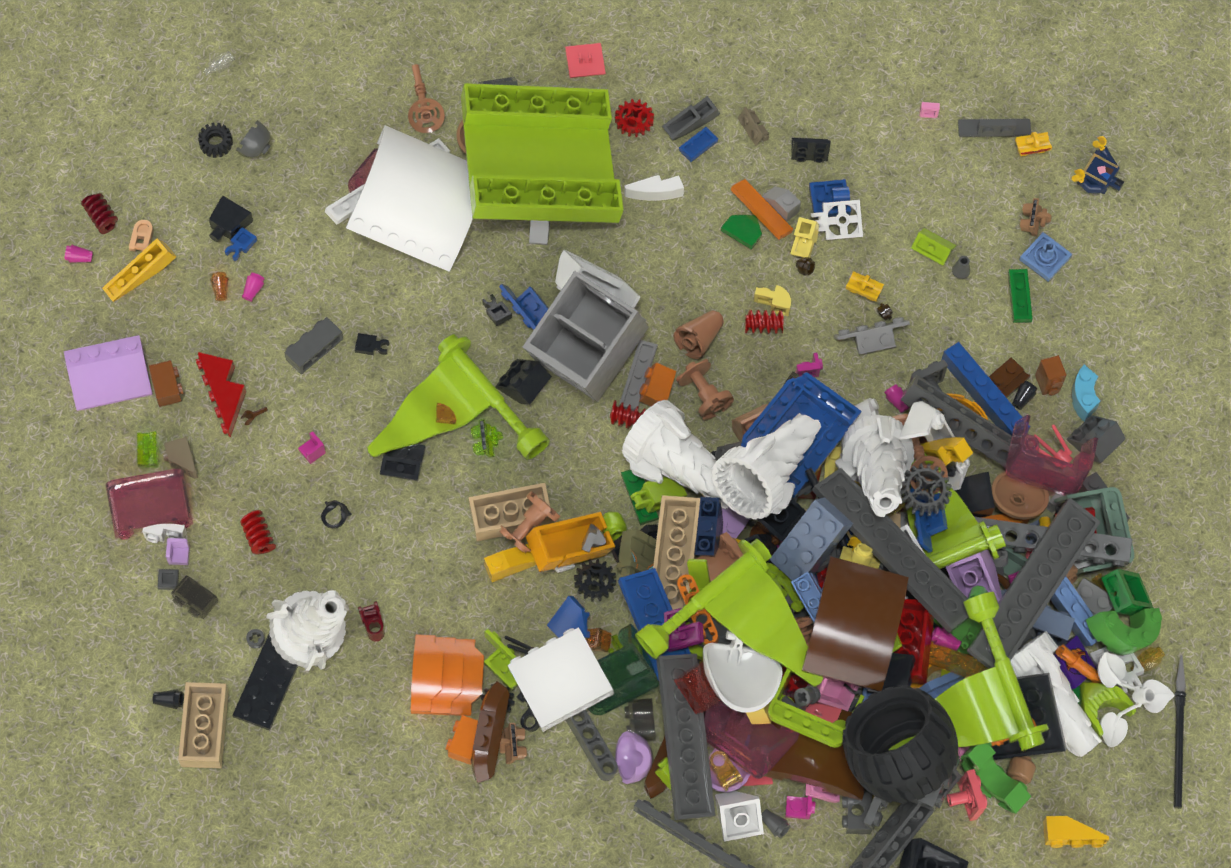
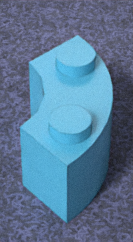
[1071,364,1100,422]

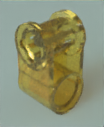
[709,751,743,792]

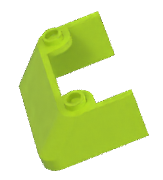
[768,668,865,748]

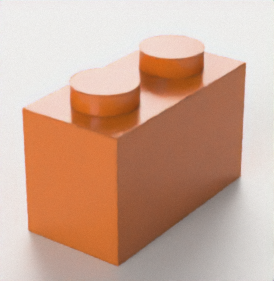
[639,362,676,406]
[446,715,478,765]

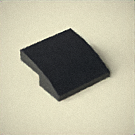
[380,444,426,481]
[868,653,916,694]

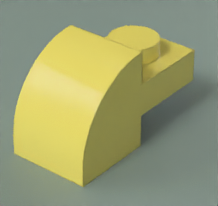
[790,217,819,258]
[754,285,791,316]

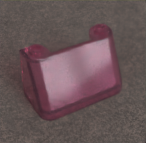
[106,469,193,539]
[704,699,799,779]

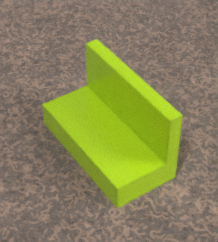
[911,228,957,265]

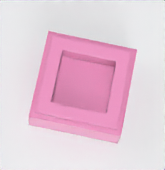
[919,102,940,118]

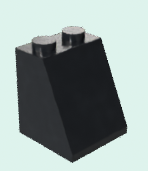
[954,472,995,518]
[747,498,806,542]

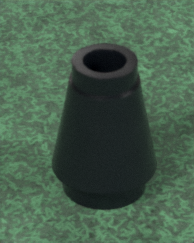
[1012,381,1037,410]
[152,689,184,709]

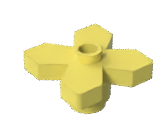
[840,543,880,569]

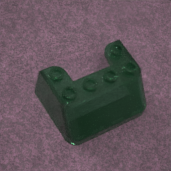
[588,624,659,715]

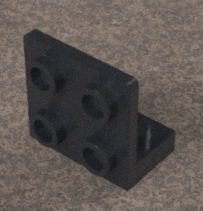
[791,138,831,163]

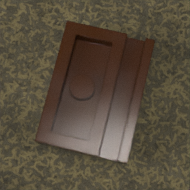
[989,357,1031,398]

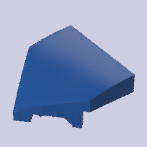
[547,596,590,638]

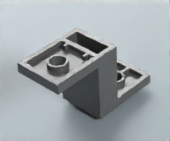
[863,756,960,830]

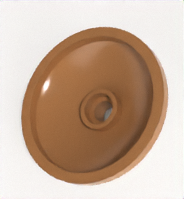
[991,470,1049,520]

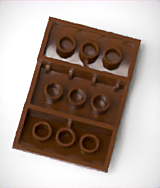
[802,556,909,692]
[743,697,865,801]

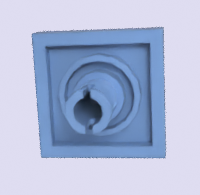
[1019,232,1072,282]

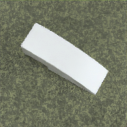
[624,175,684,201]

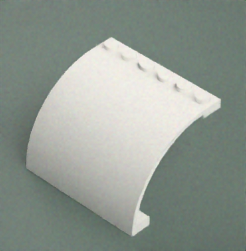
[346,125,472,272]

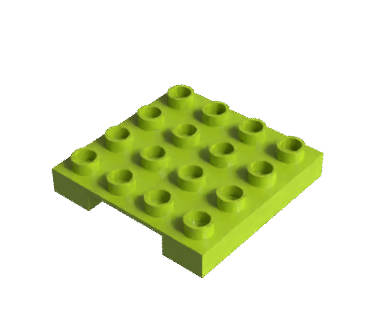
[461,83,624,223]

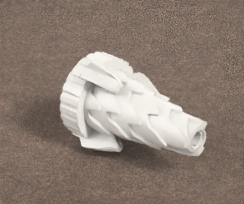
[622,400,729,509]
[712,413,821,519]
[835,415,914,517]
[266,590,349,671]
[1011,631,1102,757]

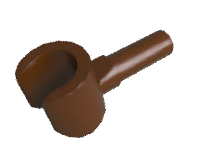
[241,407,268,425]

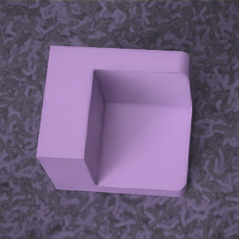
[166,538,190,565]

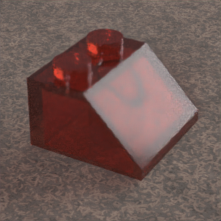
[674,660,721,714]

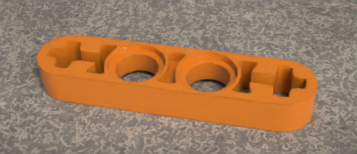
[677,574,719,645]

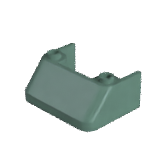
[1054,487,1134,574]

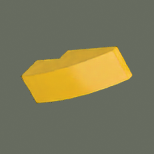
[920,437,973,466]

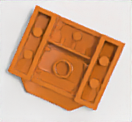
[411,634,484,716]

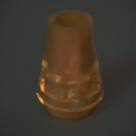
[210,272,229,301]

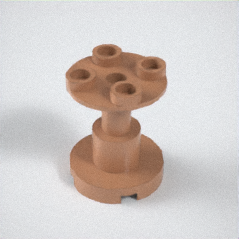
[676,359,734,420]
[499,491,561,553]

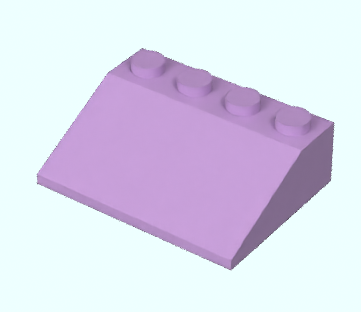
[64,335,153,411]

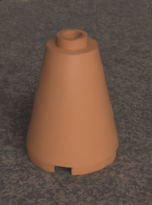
[673,310,724,359]

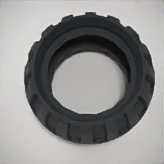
[843,685,958,803]

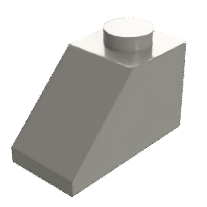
[762,186,801,222]
[529,220,550,245]

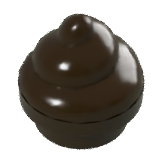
[796,257,815,276]

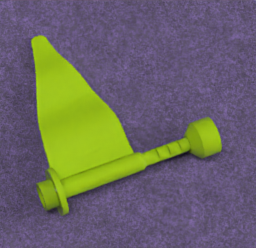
[367,334,550,460]
[907,459,1006,569]
[635,539,823,687]
[889,592,1049,751]

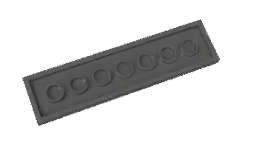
[656,654,716,820]

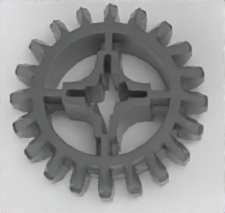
[900,463,952,517]

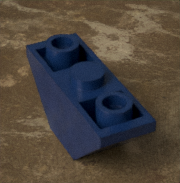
[695,497,723,556]

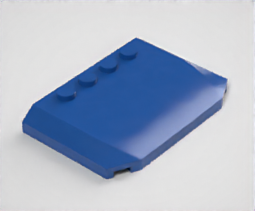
[741,372,862,498]

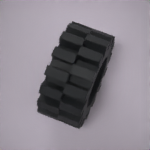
[198,123,233,158]

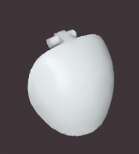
[703,631,783,712]

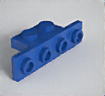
[499,284,549,330]
[910,480,948,553]

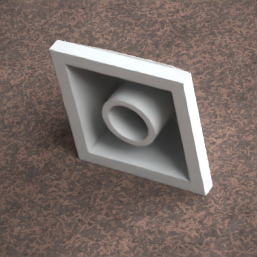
[715,791,764,842]

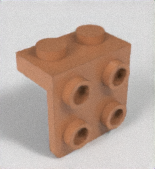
[696,532,743,582]

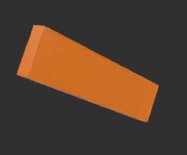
[730,179,793,240]

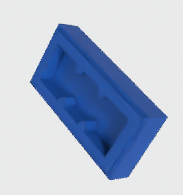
[679,127,718,162]

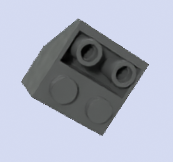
[1067,415,1126,463]

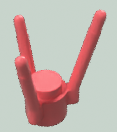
[1033,424,1073,469]

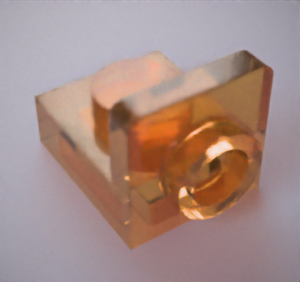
[585,628,611,652]

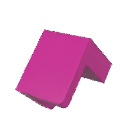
[298,431,326,464]

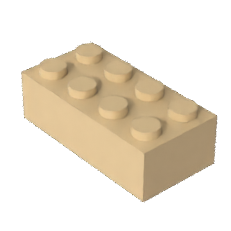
[469,483,553,541]
[178,682,229,768]

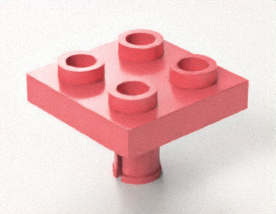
[947,769,987,821]

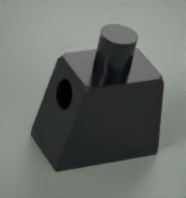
[209,195,253,242]

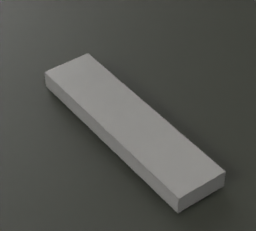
[619,340,658,411]

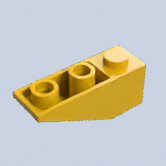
[1043,816,1109,848]

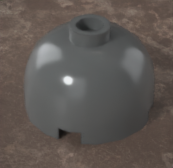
[236,120,271,158]

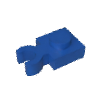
[225,227,257,261]

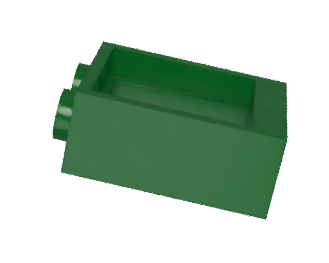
[1101,569,1154,616]

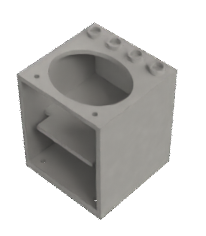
[523,271,649,402]

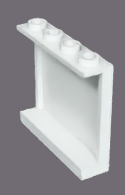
[508,628,614,732]

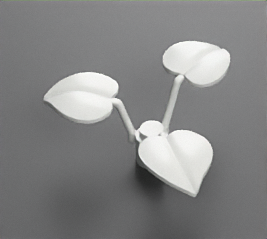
[1098,652,1175,747]

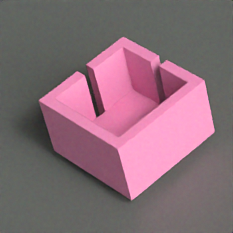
[807,677,859,711]

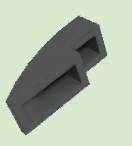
[662,96,720,140]

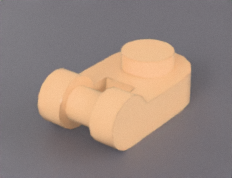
[129,220,153,252]

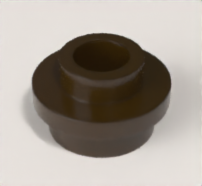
[876,303,893,321]

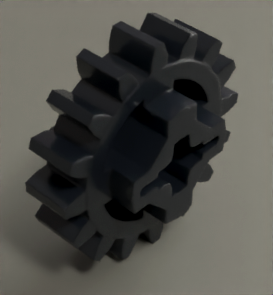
[574,559,616,602]

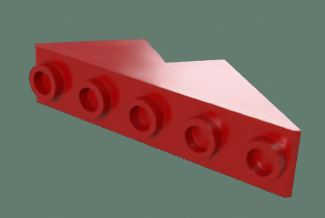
[195,352,246,437]

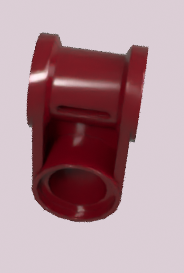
[358,601,385,642]

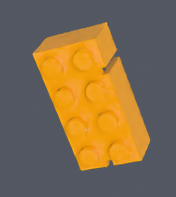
[526,512,615,572]

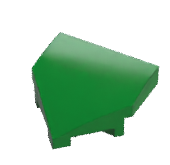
[721,215,762,250]

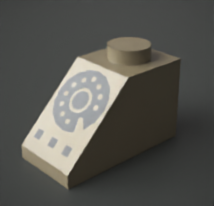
[162,437,198,479]

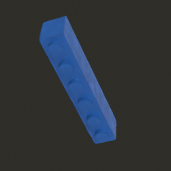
[941,342,1030,440]

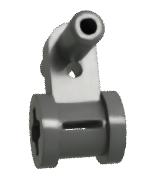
[781,685,821,711]

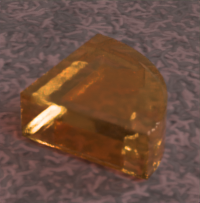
[436,403,456,424]

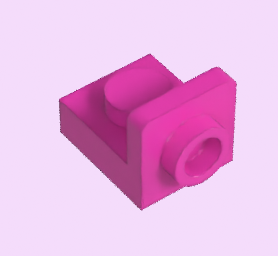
[795,353,823,378]
[785,796,815,820]

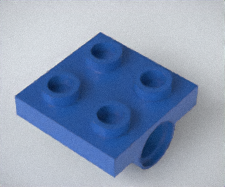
[809,179,851,218]

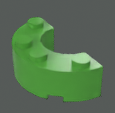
[1086,608,1162,655]
[961,743,1031,813]

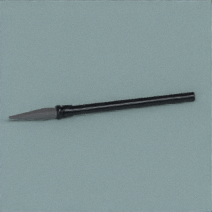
[1174,655,1187,809]

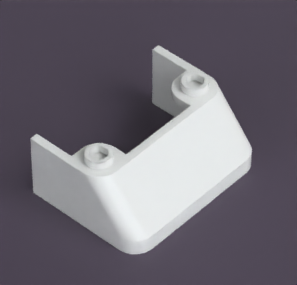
[555,250,640,308]
[900,401,970,490]

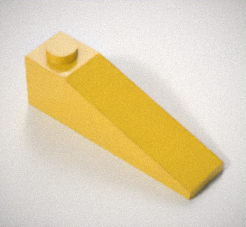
[102,238,177,302]
[484,544,536,583]

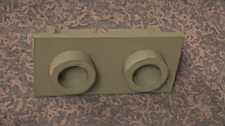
[738,107,769,146]

